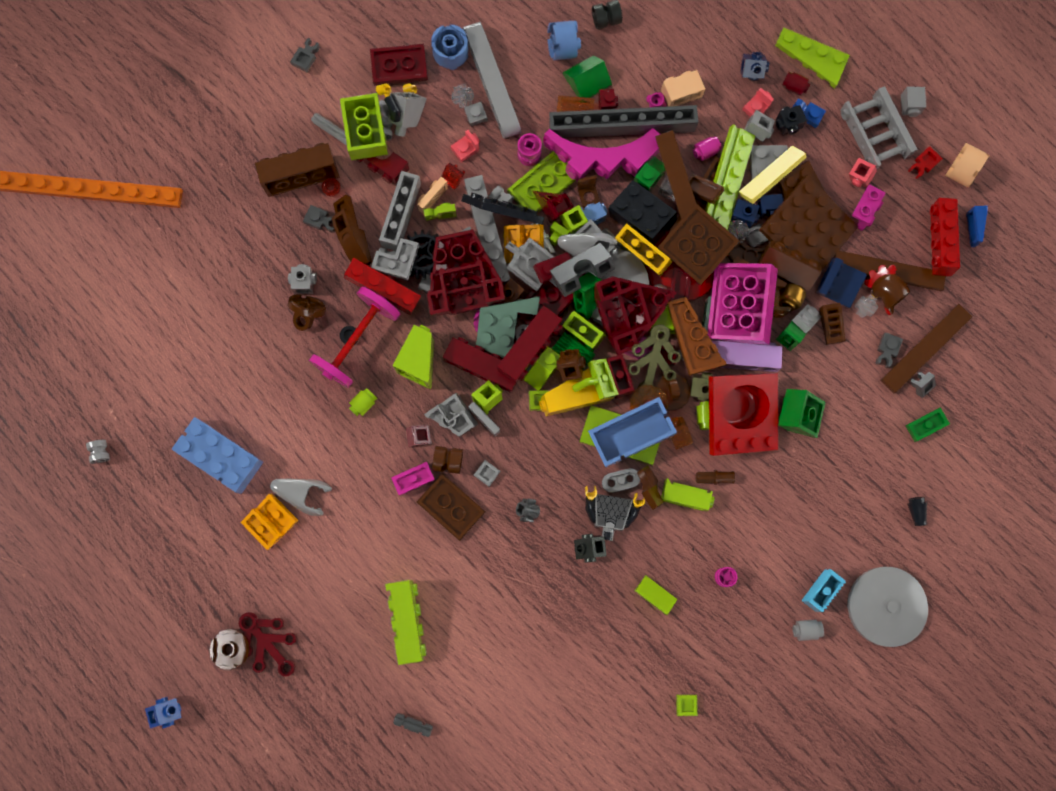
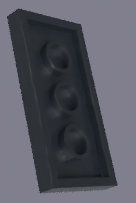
[461,192,544,225]

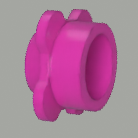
[646,92,666,107]

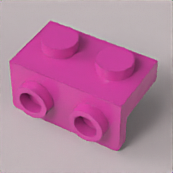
[852,185,885,231]

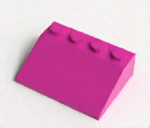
[708,263,778,345]

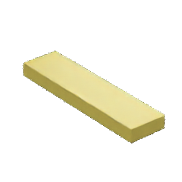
[739,146,807,204]

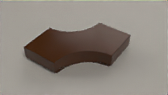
[727,240,767,264]
[637,465,664,510]

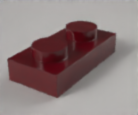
[533,252,571,284]

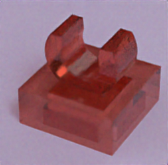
[441,163,465,190]

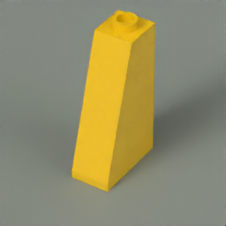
[539,368,614,417]

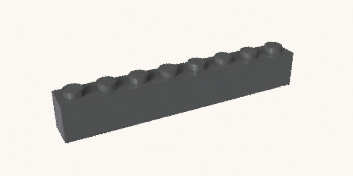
[549,105,698,138]

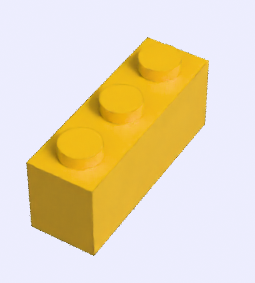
[615,223,673,276]

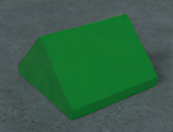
[563,55,612,103]

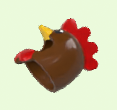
[864,264,910,316]

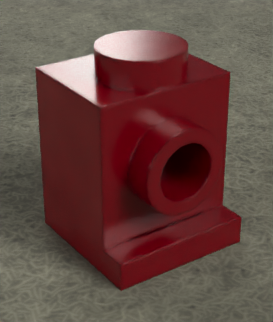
[598,89,618,110]

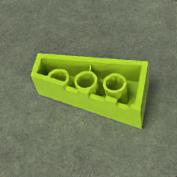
[385,580,427,665]

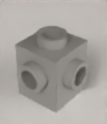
[288,264,317,294]

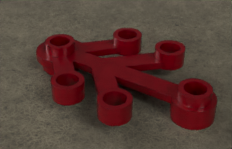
[238,612,297,677]

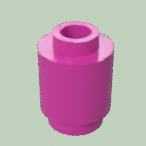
[693,136,722,161]

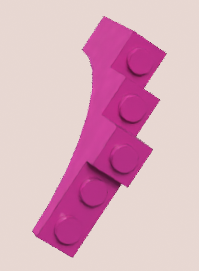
[543,128,660,181]

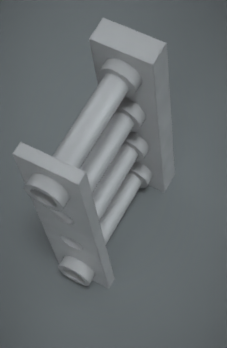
[840,86,918,170]

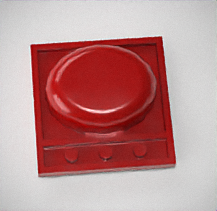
[709,373,778,456]

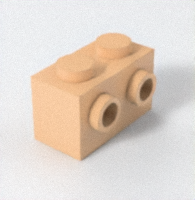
[661,70,705,107]

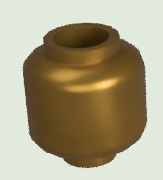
[778,283,806,311]

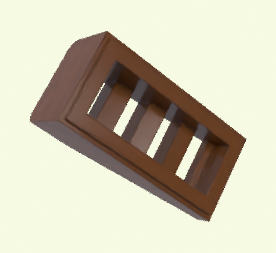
[819,303,846,345]

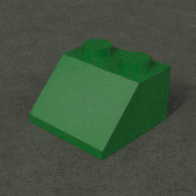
[778,389,826,438]

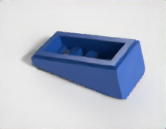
[966,205,988,247]

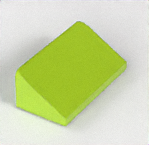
[634,575,677,615]

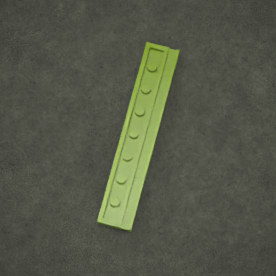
[705,124,755,230]

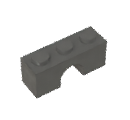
[550,243,615,297]

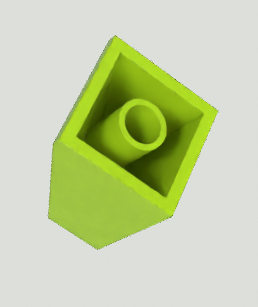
[392,325,434,390]

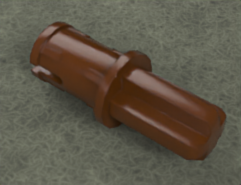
[695,470,735,485]

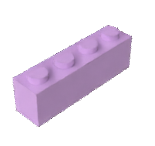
[711,339,782,372]

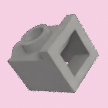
[744,110,775,141]

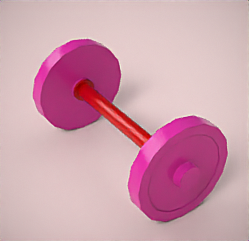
[308,286,400,388]

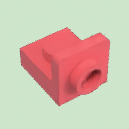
[742,88,774,117]
[451,130,480,162]

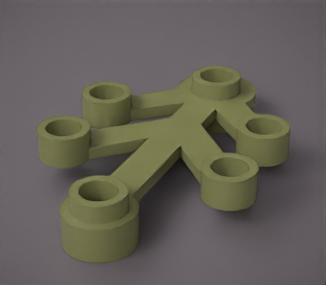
[627,325,681,397]

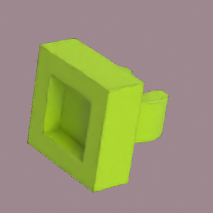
[549,221,570,246]

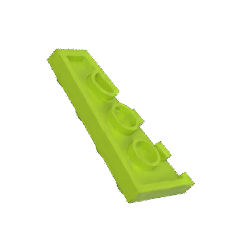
[775,27,850,89]

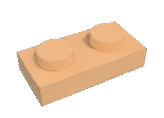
[417,177,448,214]

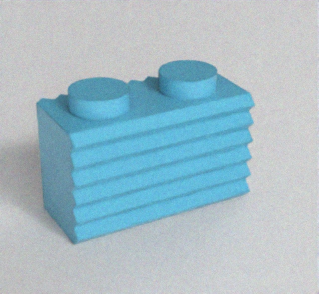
[802,569,846,612]

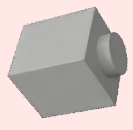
[901,87,926,117]

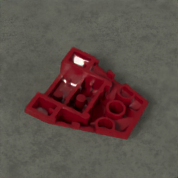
[427,229,506,316]

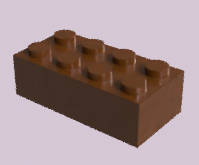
[255,143,340,197]

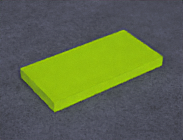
[507,151,576,212]
[579,405,660,465]

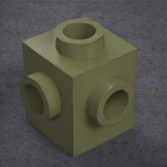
[690,372,713,401]

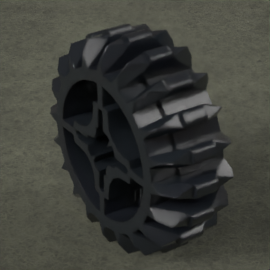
[407,230,439,280]

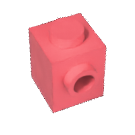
[849,158,877,188]

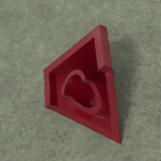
[532,190,574,223]

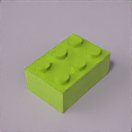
[340,93,388,160]

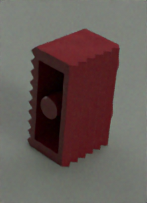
[606,354,635,399]

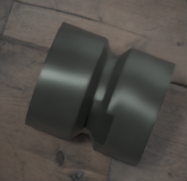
[592,0,623,30]

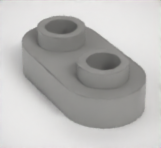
[602,468,640,493]

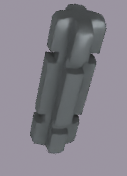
[393,713,433,737]

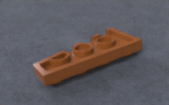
[667,297,727,376]

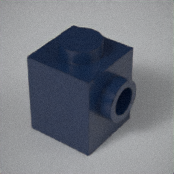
[730,199,760,229]

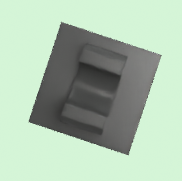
[911,372,936,398]

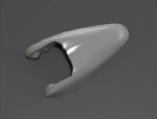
[558,233,617,256]
[270,478,332,516]

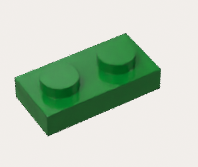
[905,407,950,442]

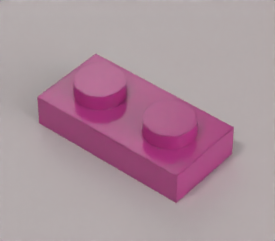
[391,462,435,496]

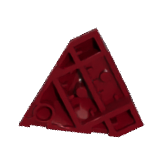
[594,276,677,355]

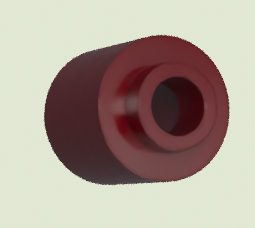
[782,71,811,96]

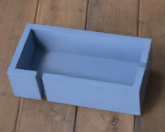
[588,397,677,468]
[172,417,264,494]

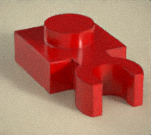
[908,146,943,179]

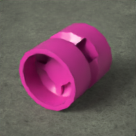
[517,133,542,166]

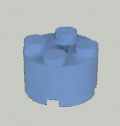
[547,20,581,61]
[431,25,469,70]

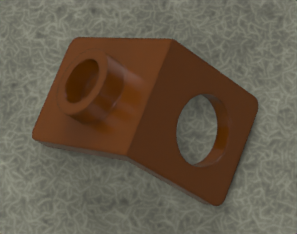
[577,175,600,208]

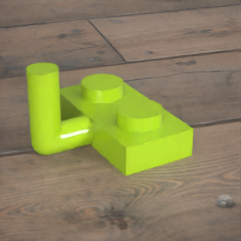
[572,358,619,400]

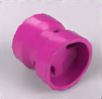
[714,567,738,587]

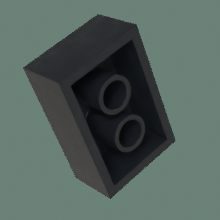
[609,180,677,246]

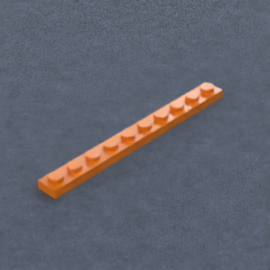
[0,171,183,208]

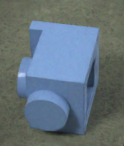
[581,202,608,225]

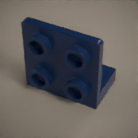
[815,257,867,308]

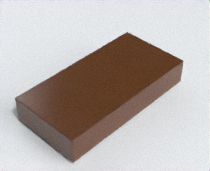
[688,173,724,204]

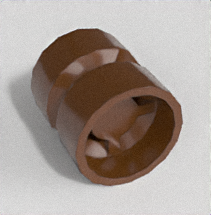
[432,446,463,474]

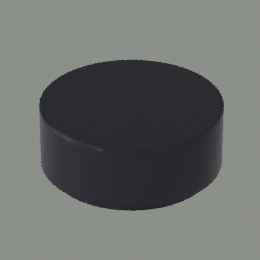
[340,326,359,345]

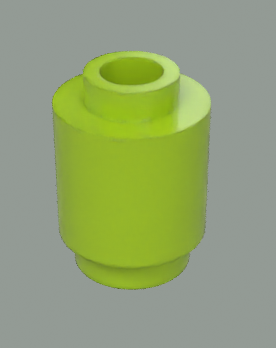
[349,388,377,416]
[696,401,709,430]

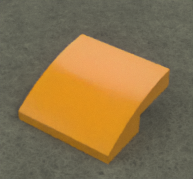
[504,224,544,264]
[240,493,299,550]

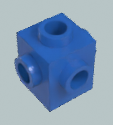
[145,696,182,729]

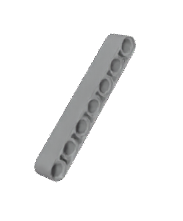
[463,22,521,139]

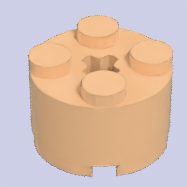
[945,143,990,188]

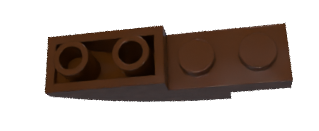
[331,194,372,266]

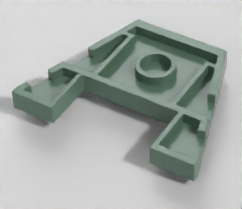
[476,297,540,371]

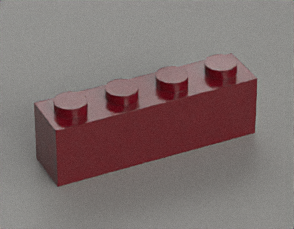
[497,306,563,383]
[442,337,517,393]

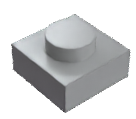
[464,102,487,127]

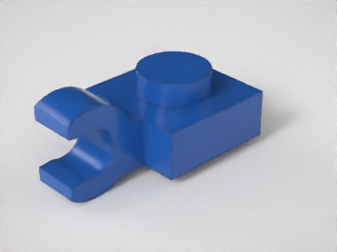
[793,99,826,128]

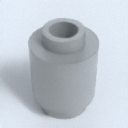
[792,620,824,641]

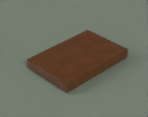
[416,473,486,541]

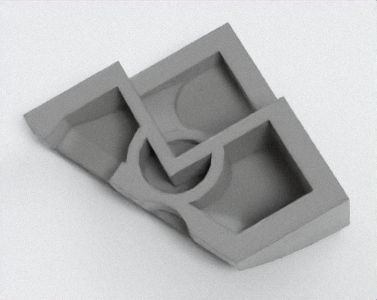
[424,393,478,436]

